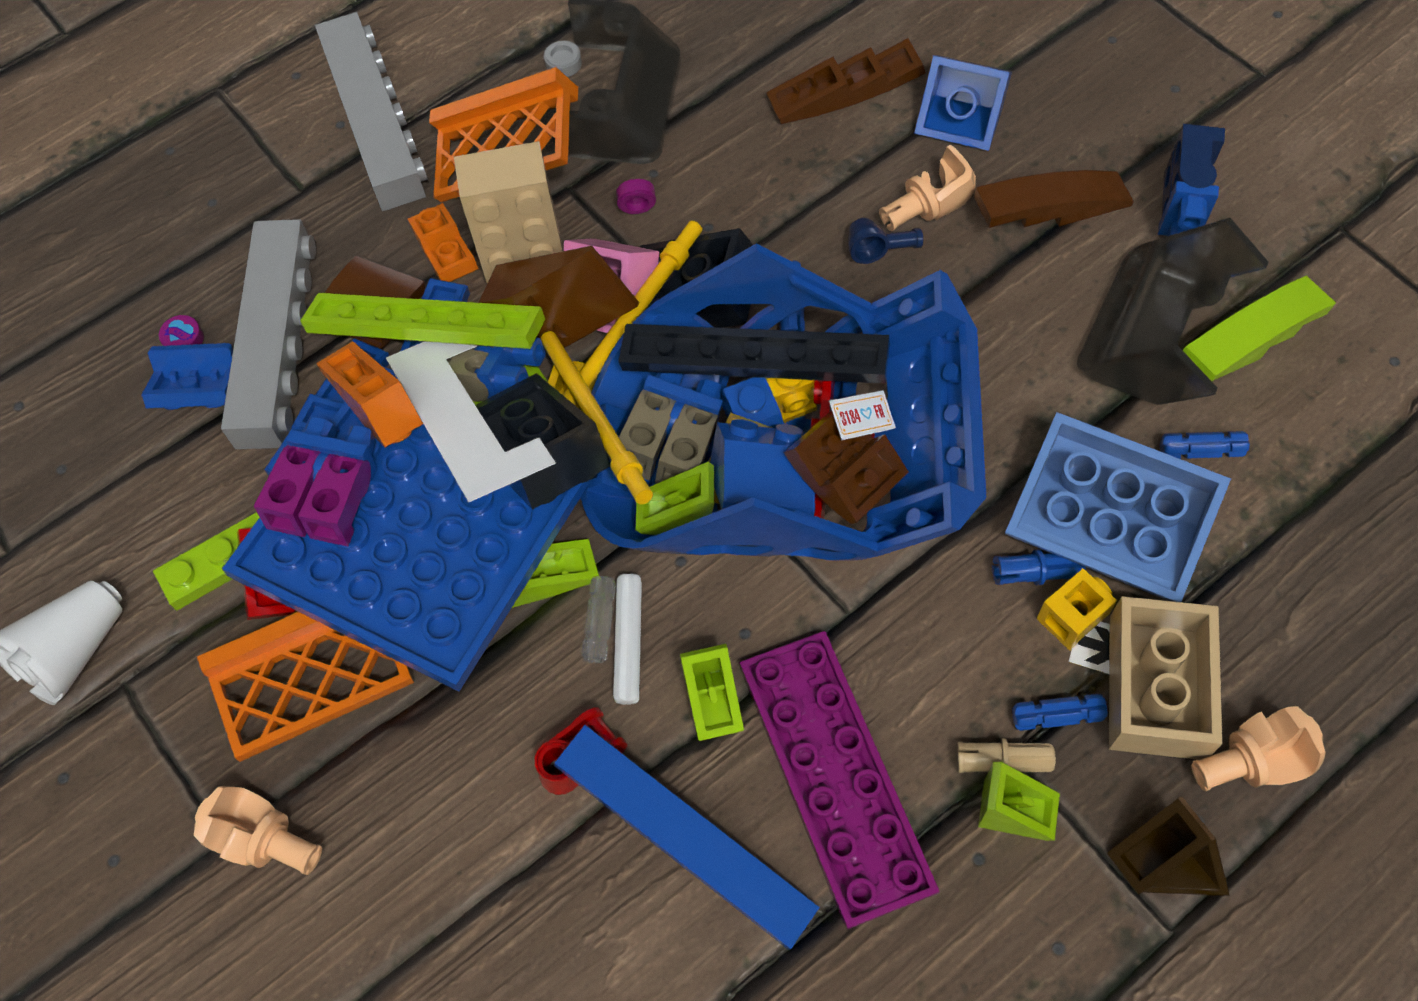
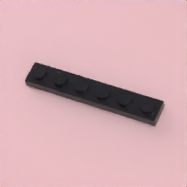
[618,324,890,384]

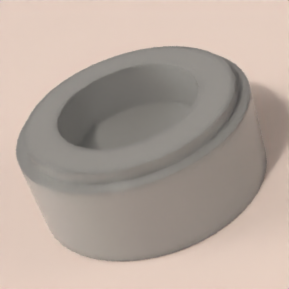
[544,41,582,77]

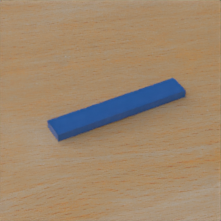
[554,725,820,950]

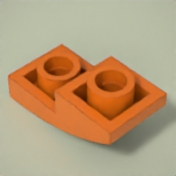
[407,203,478,282]

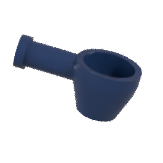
[848,218,923,264]

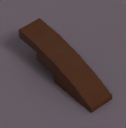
[766,38,926,124]
[974,170,1134,228]

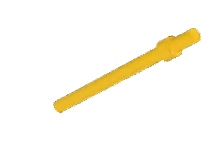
[563,220,703,406]
[541,331,653,504]

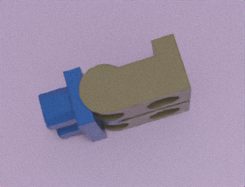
[446,337,546,402]
[619,372,723,483]

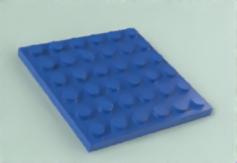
[222,365,592,692]

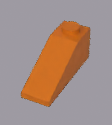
[316,341,423,447]

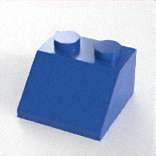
[914,55,1012,151]
[710,419,815,516]

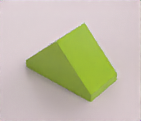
[636,461,714,535]
[680,644,744,741]
[978,762,1060,841]

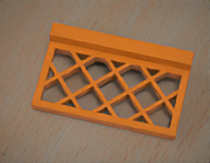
[429,67,578,202]
[197,612,414,762]

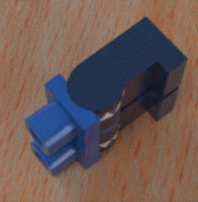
[1158,124,1225,252]

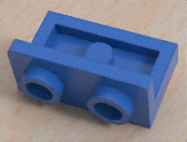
[141,343,233,410]

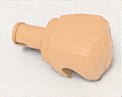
[879,145,976,231]
[1191,706,1325,791]
[194,786,322,875]

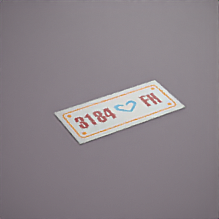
[829,390,896,440]

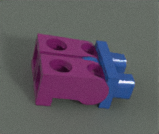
[254,416,377,547]

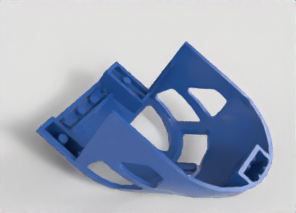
[581,243,986,561]

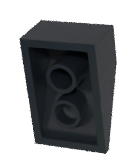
[640,228,753,328]
[475,373,610,510]

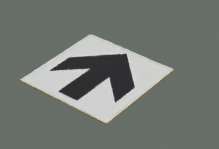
[1069,622,1110,674]

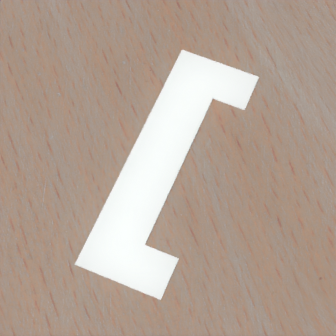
[386,341,556,502]

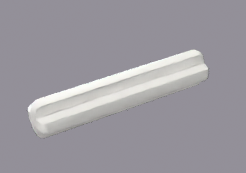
[613,574,642,705]

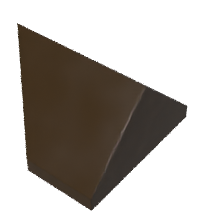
[1107,796,1230,896]

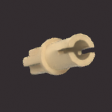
[958,738,1056,773]

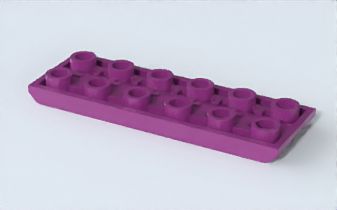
[740,631,940,930]

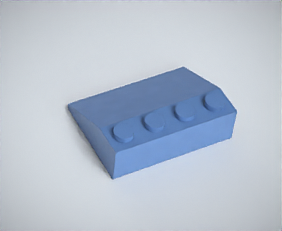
[1005,412,1231,602]

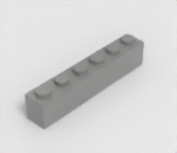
[315,12,428,211]
[221,219,316,449]

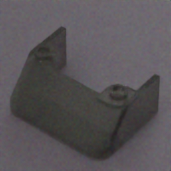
[540,0,681,164]
[1077,218,1269,405]

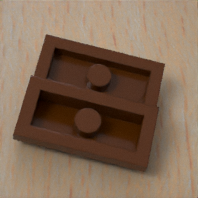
[325,256,425,349]
[784,410,909,524]

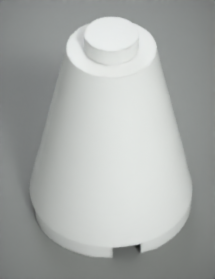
[0,581,122,705]

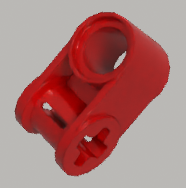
[535,707,628,795]

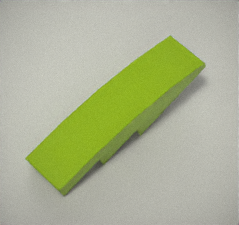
[1182,275,1336,382]
[512,539,599,608]

